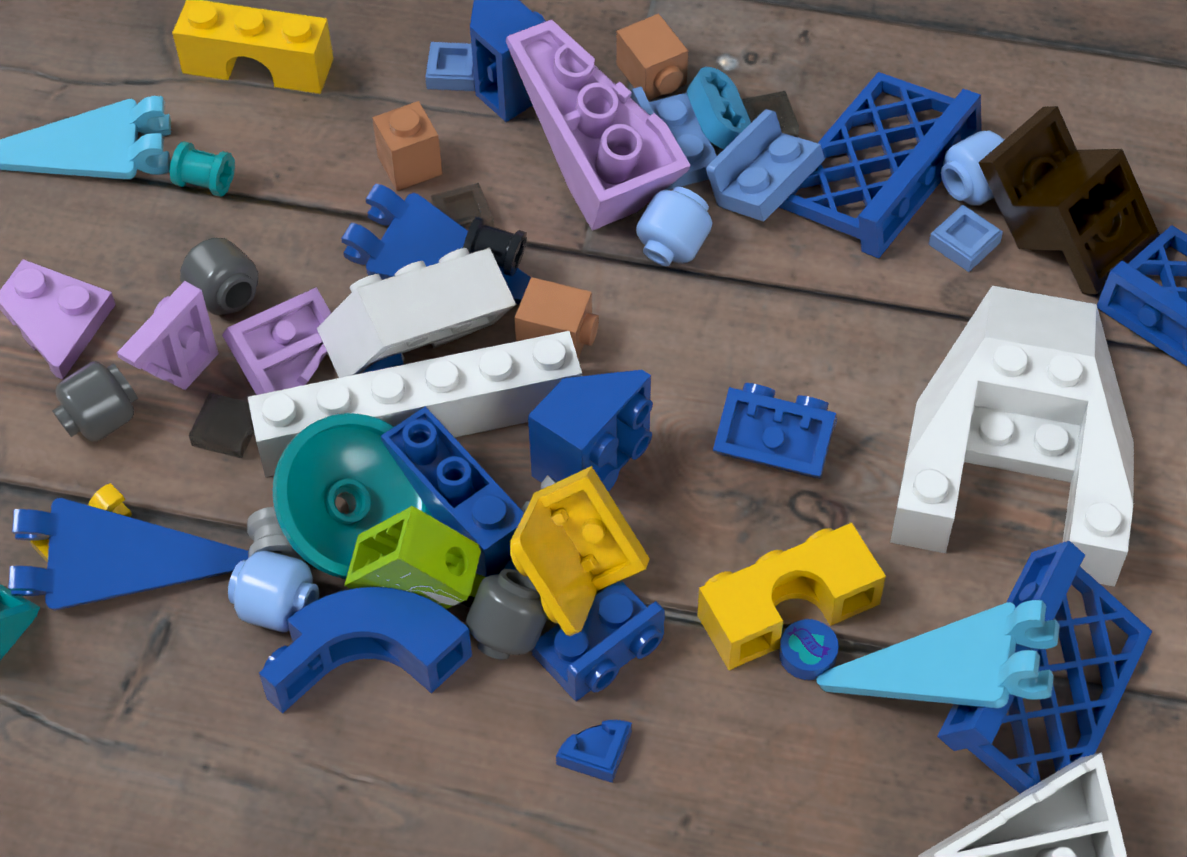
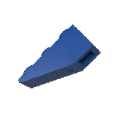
[381,406,524,577]

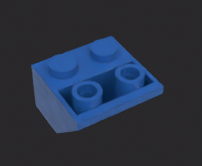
[470,0,546,122]
[528,370,653,492]

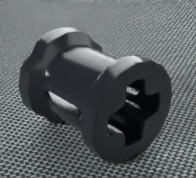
[463,216,527,277]

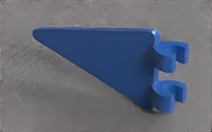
[341,183,531,304]
[8,498,249,611]

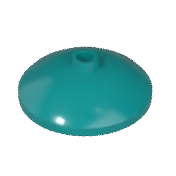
[273,413,434,579]

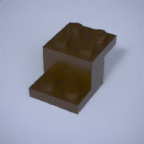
[978,106,1160,294]

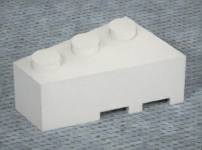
[317,248,516,378]
[918,753,1127,857]

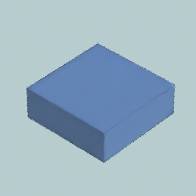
[425,42,475,91]
[929,205,1003,272]

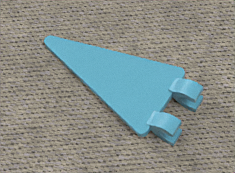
[0,96,171,179]
[817,600,1060,708]

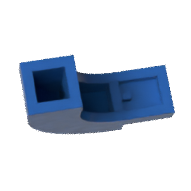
[259,587,472,714]

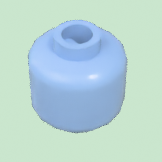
[941,131,1005,205]
[636,187,712,266]
[228,551,319,632]

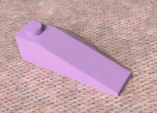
[506,19,691,231]

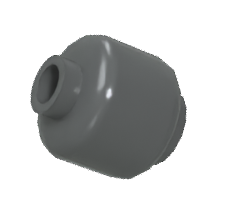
[180,238,259,315]
[52,361,138,442]
[466,569,548,660]

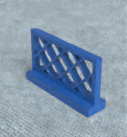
[779,72,982,258]
[1097,225,1187,366]
[937,541,1152,794]

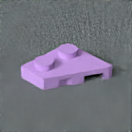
[0,260,116,379]
[117,281,218,390]
[222,287,331,395]

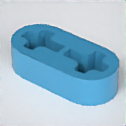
[687,67,751,149]

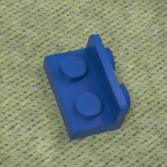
[713,383,837,479]
[532,580,665,702]

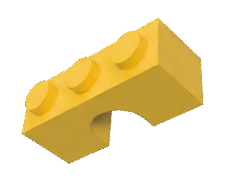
[172,0,334,94]
[697,523,886,670]

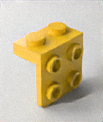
[510,466,650,636]

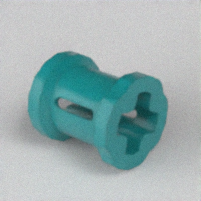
[170,141,235,197]

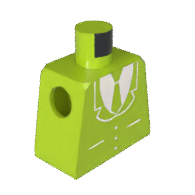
[344,506,486,609]

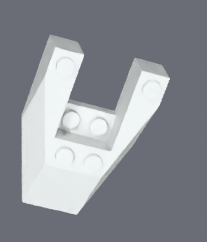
[890,286,1134,587]

